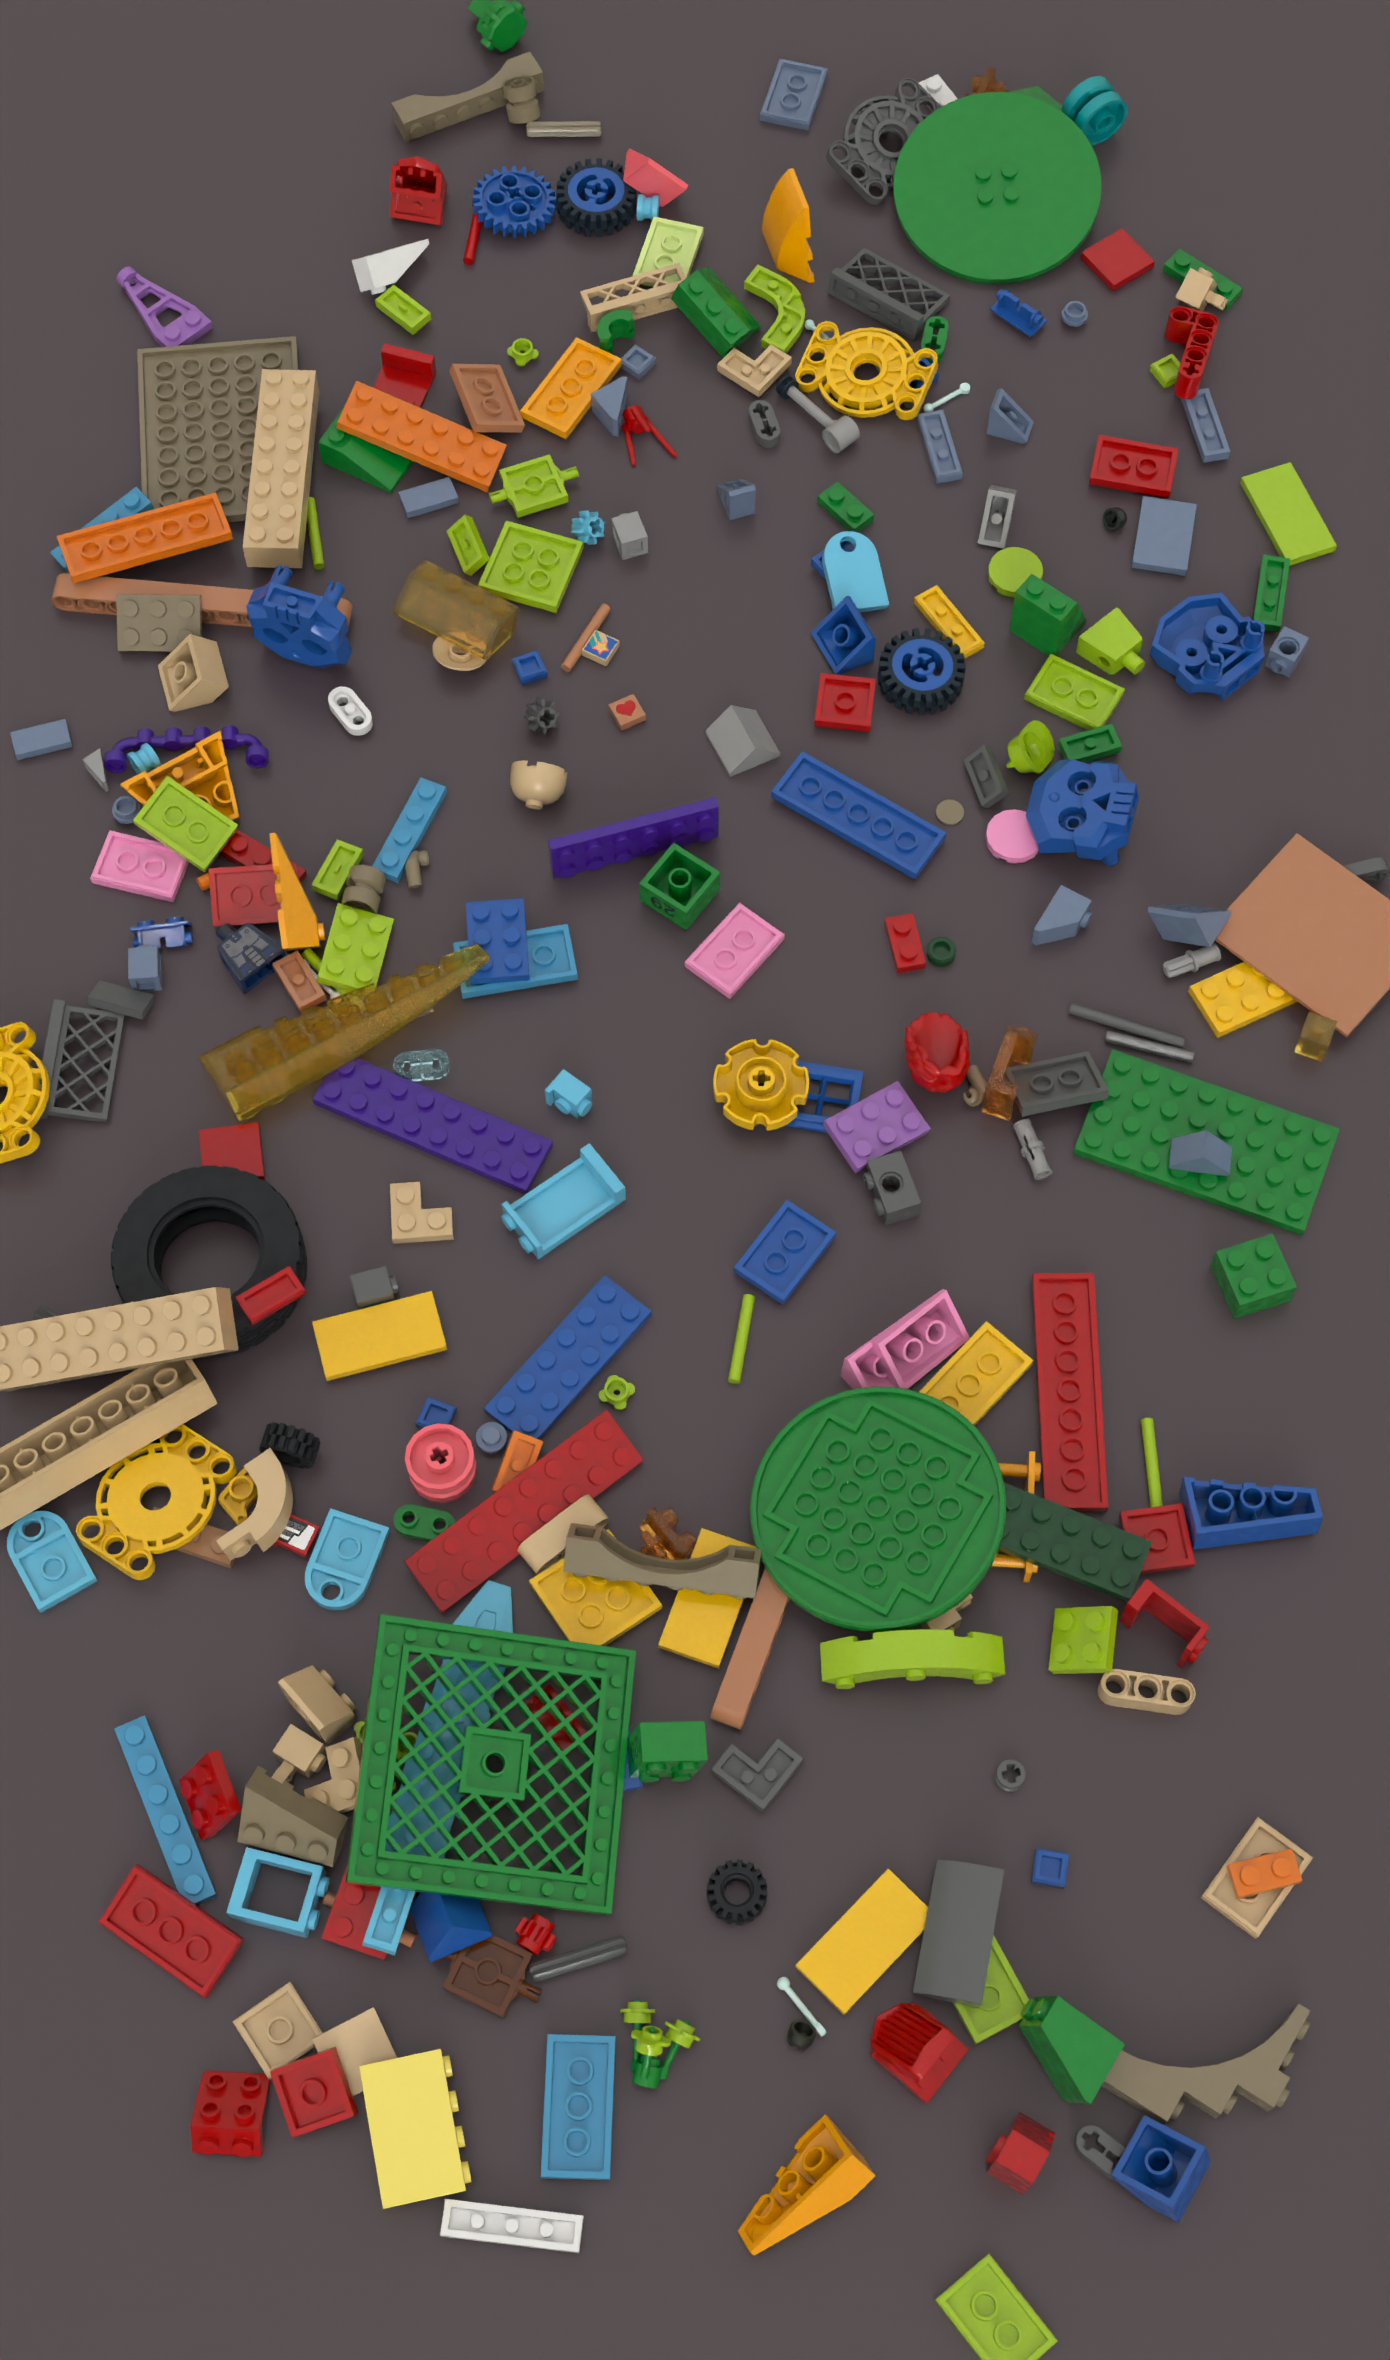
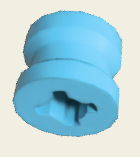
[637,194,660,221]
[127,743,161,774]

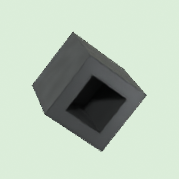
[350,1266,399,1309]

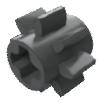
[523,697,560,734]

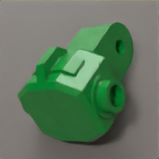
[467,0,528,53]

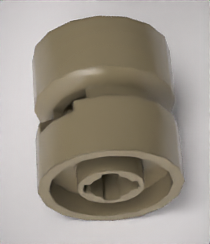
[502,75,541,124]
[341,865,386,914]

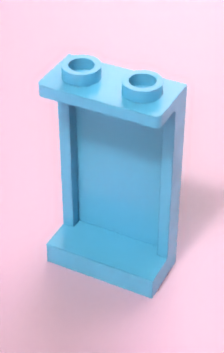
[500,1143,626,1260]

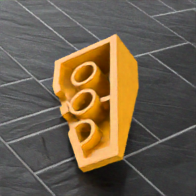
[269,833,326,951]
[738,2114,876,2256]

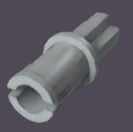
[1162,943,1221,978]

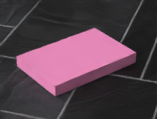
[90,830,189,903]
[685,902,785,999]

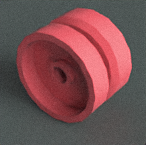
[405,1423,477,1503]

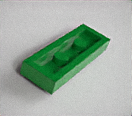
[1163,249,1243,311]
[1253,554,1290,633]

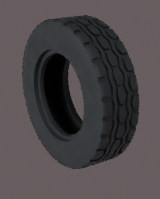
[111,1165,307,1358]

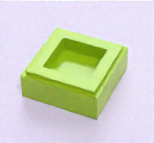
[1149,354,1180,388]

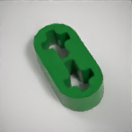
[921,316,949,364]

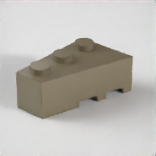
[237,1766,348,1867]

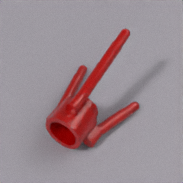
[621,405,677,466]

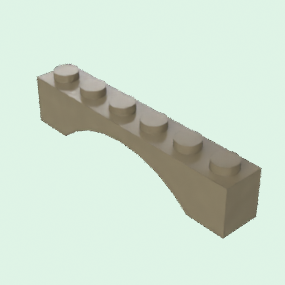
[391,52,544,142]
[563,1523,762,1599]

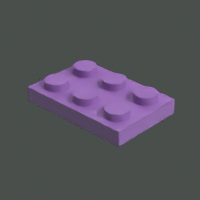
[823,1081,931,1173]

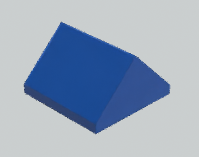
[811,596,876,675]
[410,1892,493,1963]

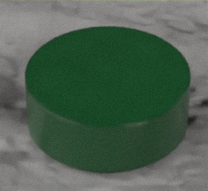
[926,937,956,967]

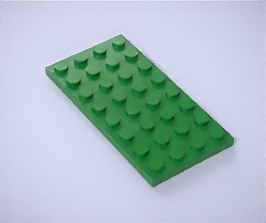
[1073,1049,1340,1235]

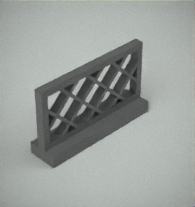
[827,248,951,341]
[37,999,125,1123]

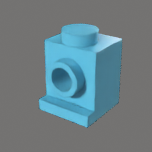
[545,1069,593,1119]

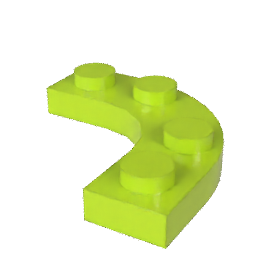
[744,264,805,354]

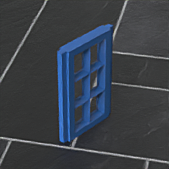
[758,1061,864,1133]

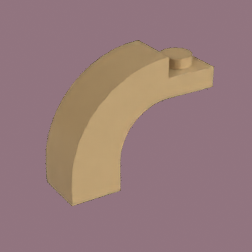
[216,1448,293,1561]

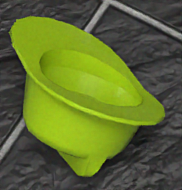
[1006,720,1055,774]

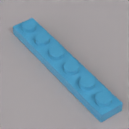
[114,1715,217,1905]

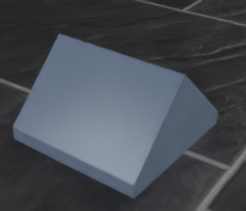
[1148,904,1231,947]

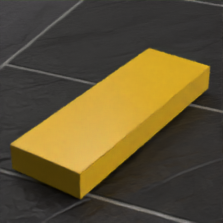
[914,585,985,659]

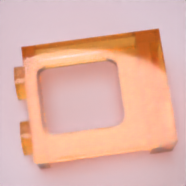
[981,1025,1037,1121]

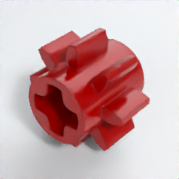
[515,1913,557,1956]

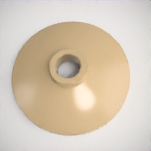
[432,632,488,671]

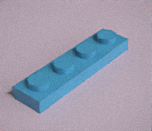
[50,487,155,574]
[372,777,447,883]

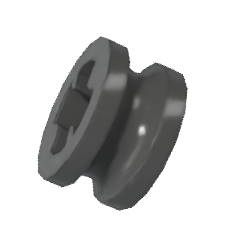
[995,1759,1026,1792]

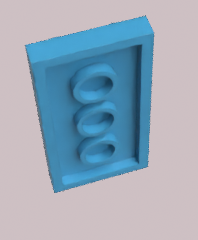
[453,924,578,999]
[541,2034,616,2180]

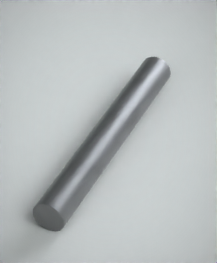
[1105,1031,1195,1063]

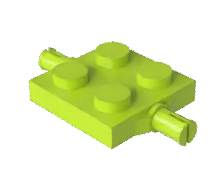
[488,454,579,518]

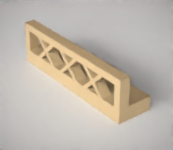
[580,263,686,332]

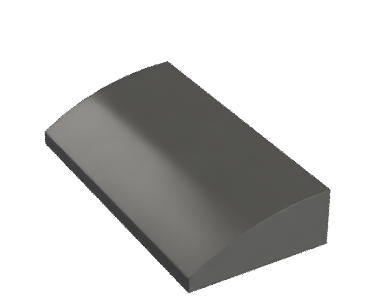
[912,1859,1005,2008]

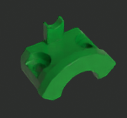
[597,309,635,354]

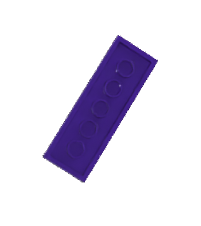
[548,797,719,879]

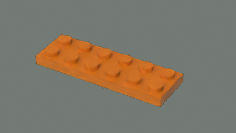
[336,381,507,492]
[57,492,233,584]

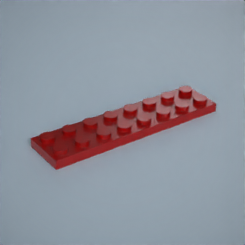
[1032,1273,1108,1512]
[403,1410,643,1613]

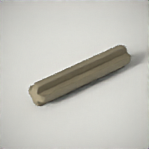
[526,121,602,138]

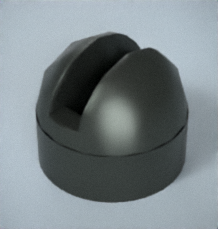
[1103,507,1127,530]
[787,2020,817,2051]

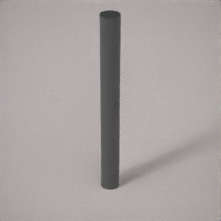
[1069,1003,1185,1048]

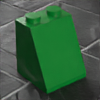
[1009,574,1087,656]
[1019,1996,1125,2104]

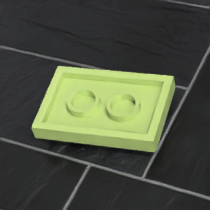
[633,217,704,287]

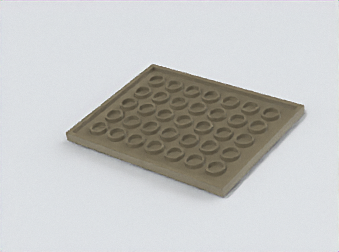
[137,336,299,522]

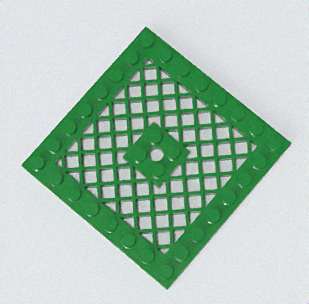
[345,1614,636,1915]

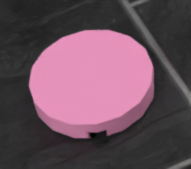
[985,809,1038,864]

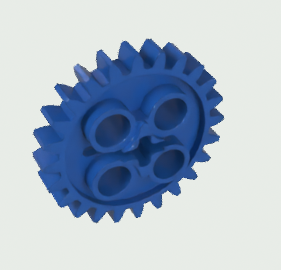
[472,165,556,239]

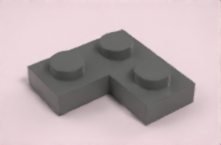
[711,1738,804,1812]

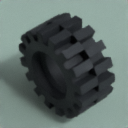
[259,1422,321,1469]
[707,1859,767,1925]

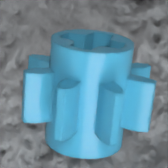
[571,510,605,545]

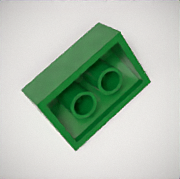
[671,267,761,358]

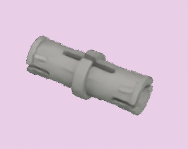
[1013,1118,1053,1180]

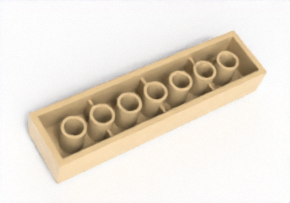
[243,369,319,568]
[0,1287,238,1391]
[0,1359,218,1530]

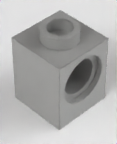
[611,511,648,560]

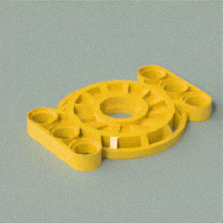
[795,321,938,420]
[0,1022,50,1164]
[76,1424,237,1580]

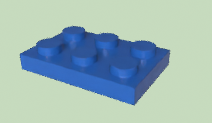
[466,898,530,985]
[734,1200,836,1305]

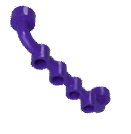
[104,725,269,773]

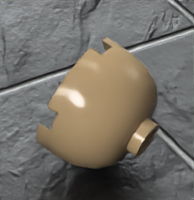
[510,760,568,810]

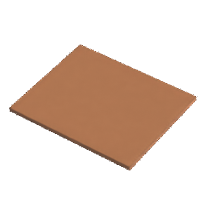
[1215,833,1390,1038]

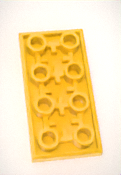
[312,1291,447,1381]
[658,1528,757,1669]
[795,1869,928,2015]

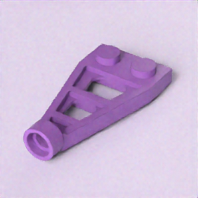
[116,266,213,347]

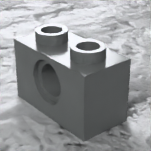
[862,1151,922,1225]

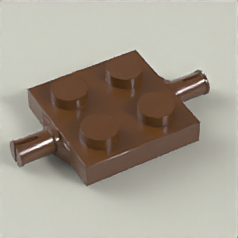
[442,1935,543,2019]

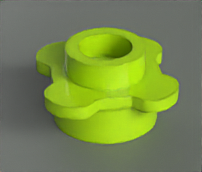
[507,338,539,366]
[599,1375,635,1410]

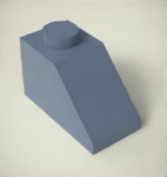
[1031,885,1093,945]

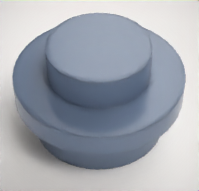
[1061,301,1088,327]
[112,796,141,824]
[476,1422,507,1453]

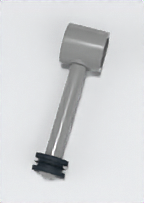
[776,375,860,453]

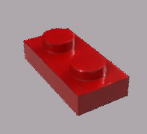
[884,913,926,974]

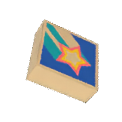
[582,630,620,666]

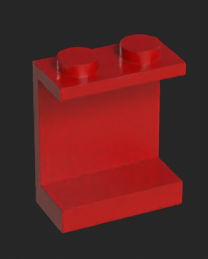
[373,343,436,408]
[1119,1579,1210,1669]

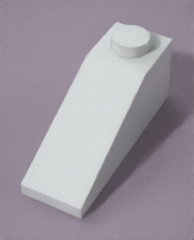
[352,239,429,295]

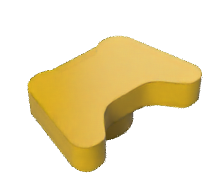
[218,1468,258,1526]

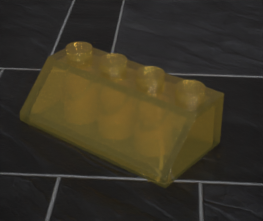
[392,560,519,661]

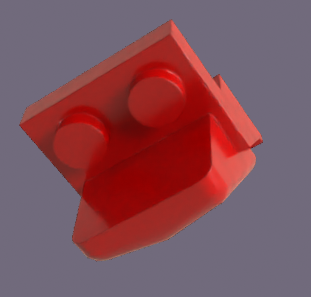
[389,156,448,225]
[869,2001,969,2103]

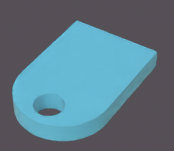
[822,531,889,613]
[305,1508,390,1610]
[7,1511,98,1613]

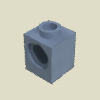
[1265,626,1309,678]
[128,944,163,992]

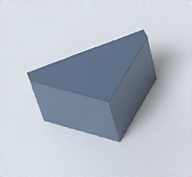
[591,376,628,437]
[987,388,1034,444]
[716,478,756,520]
[1169,1130,1232,1177]

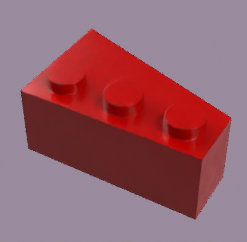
[985,2111,1056,2195]

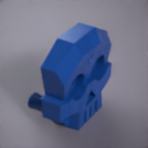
[246,565,352,668]
[1150,592,1265,701]
[1026,759,1140,866]

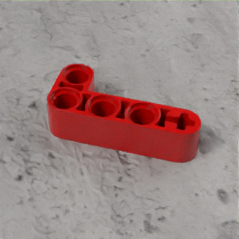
[1165,306,1219,399]

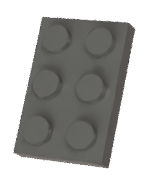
[1004,1051,1109,1117]

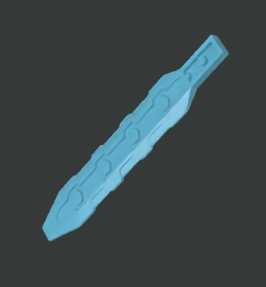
[363,1580,513,1956]

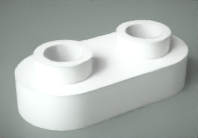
[328,687,373,736]

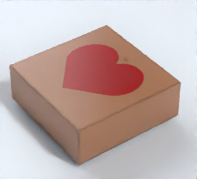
[608,694,646,731]

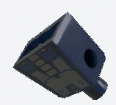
[217,923,286,995]

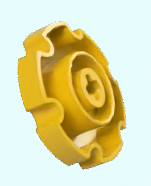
[713,1039,809,1131]

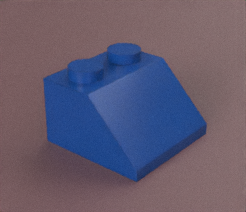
[1111,2115,1211,2223]

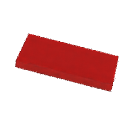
[98,1864,245,1998]

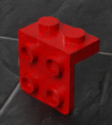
[190,2070,270,2157]

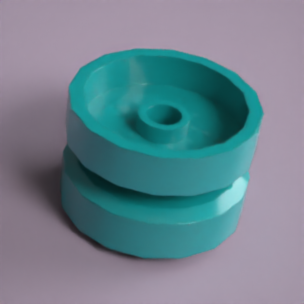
[1061,76,1128,145]

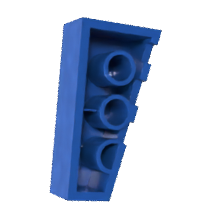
[1179,1476,1323,1550]

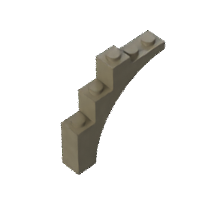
[1101,2003,1311,2125]

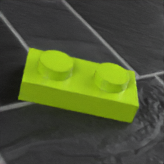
[375,284,432,335]
[447,514,490,576]
[311,839,364,901]

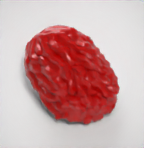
[904,1012,970,1093]

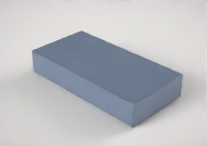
[398,477,459,518]
[10,719,73,761]

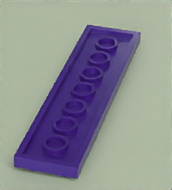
[312,1051,553,1195]

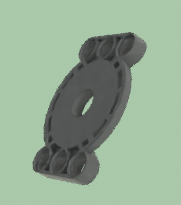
[826,77,942,205]

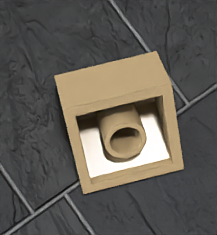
[158,634,229,712]
[278,1665,357,1746]

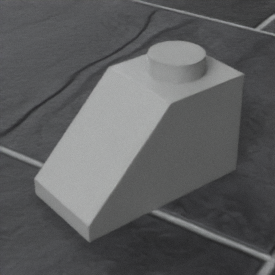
[978,485,1018,549]

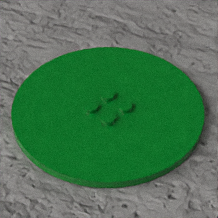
[893,92,1101,284]
[750,1386,1007,1632]

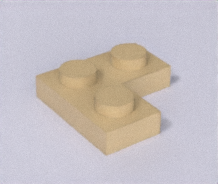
[717,344,792,397]
[390,1182,454,1244]
[304,1737,362,1814]

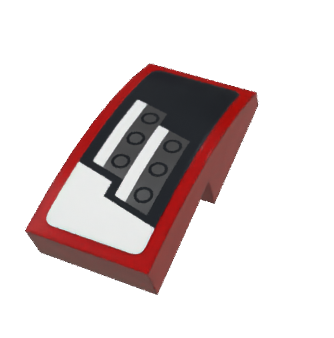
[273,1515,320,1557]

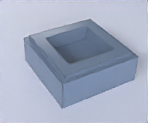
[620,344,656,380]

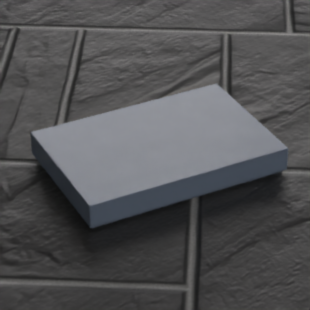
[760,58,828,131]
[1131,496,1197,576]

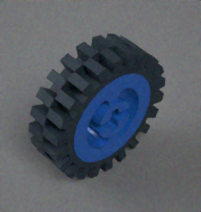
[556,158,636,237]
[877,628,966,715]

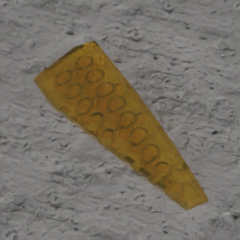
[199,944,490,1121]

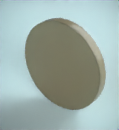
[936,799,964,825]

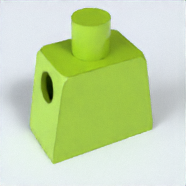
[1076,607,1146,675]

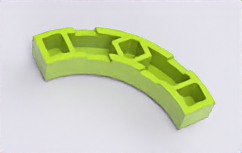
[820,1629,1005,1689]

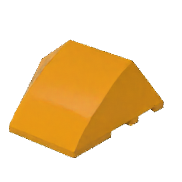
[762,168,814,283]
[120,731,239,821]

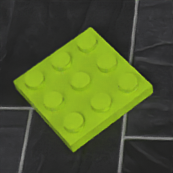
[478,521,584,613]

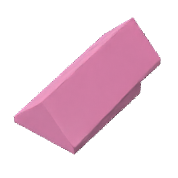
[840,1289,970,1389]

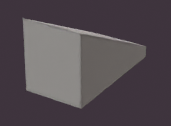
[83,748,109,792]

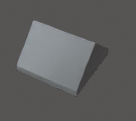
[705,705,781,777]

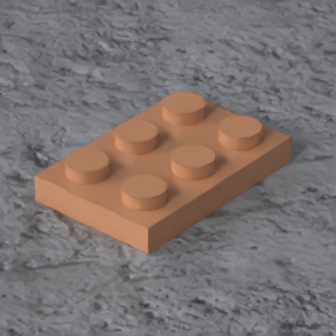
[449,363,525,433]

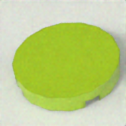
[988,547,1043,598]

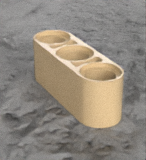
[517,1494,609,1575]
[1097,1669,1196,1715]

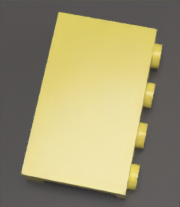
[359,2049,472,2209]

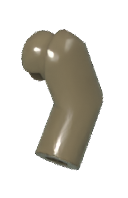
[405,850,430,888]
[963,1065,989,1107]

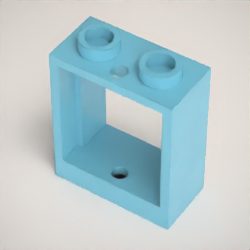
[226,1847,330,1938]

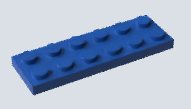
[771,751,946,880]
[484,1275,652,1440]

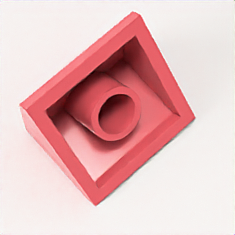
[623,148,689,207]

